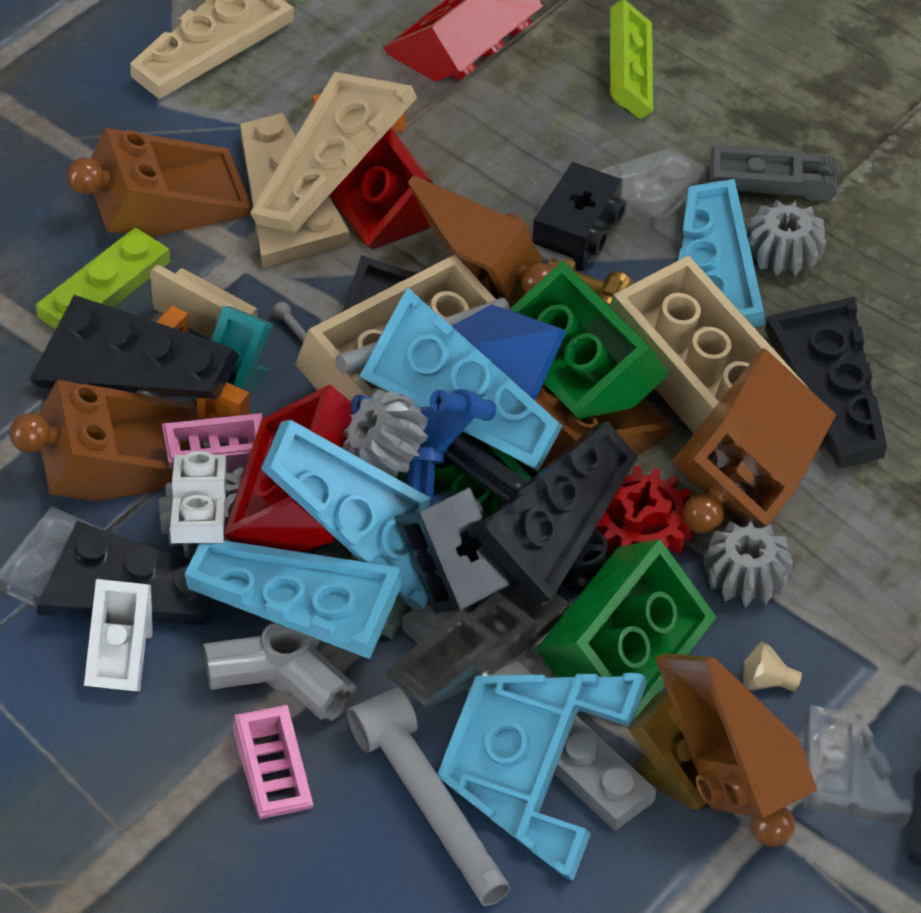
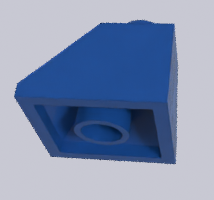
[452,304,566,401]

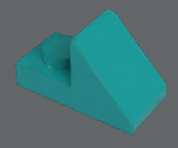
[193,306,273,400]

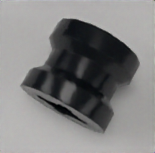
[562,529,608,592]

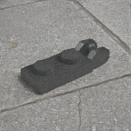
[709,145,838,202]

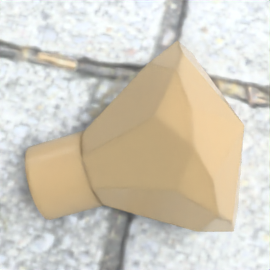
[743,641,802,692]

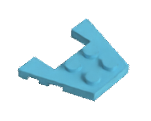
[437,673,648,881]

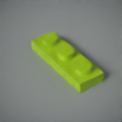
[610,0,653,120]
[36,227,171,329]

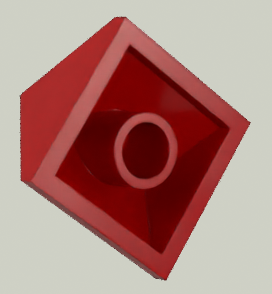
[329,128,432,249]

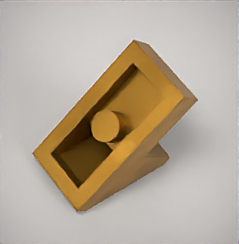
[628,691,706,810]

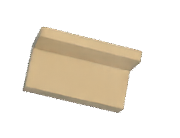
[150,265,257,340]

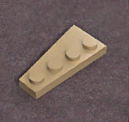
[250,72,417,233]

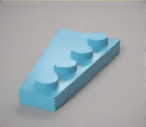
[679,179,765,327]
[359,287,563,471]
[261,420,430,610]
[184,540,403,659]

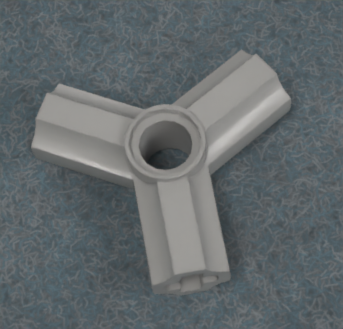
[203,622,356,721]

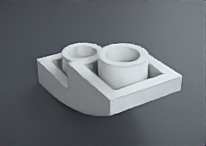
[170,451,226,543]

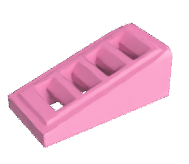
[162,413,263,473]
[232,705,313,820]

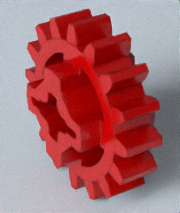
[595,466,693,554]

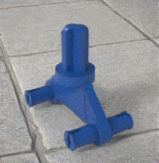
[351,389,496,498]

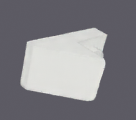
[84,579,153,691]

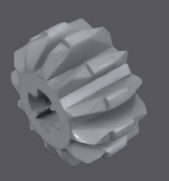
[747,200,826,278]
[342,389,428,478]
[703,518,793,608]

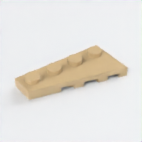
[130,0,294,99]
[240,113,349,269]

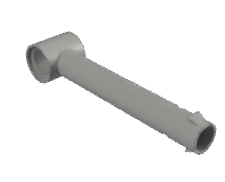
[347,687,510,906]

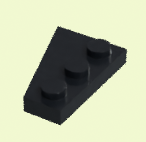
[37,521,214,625]

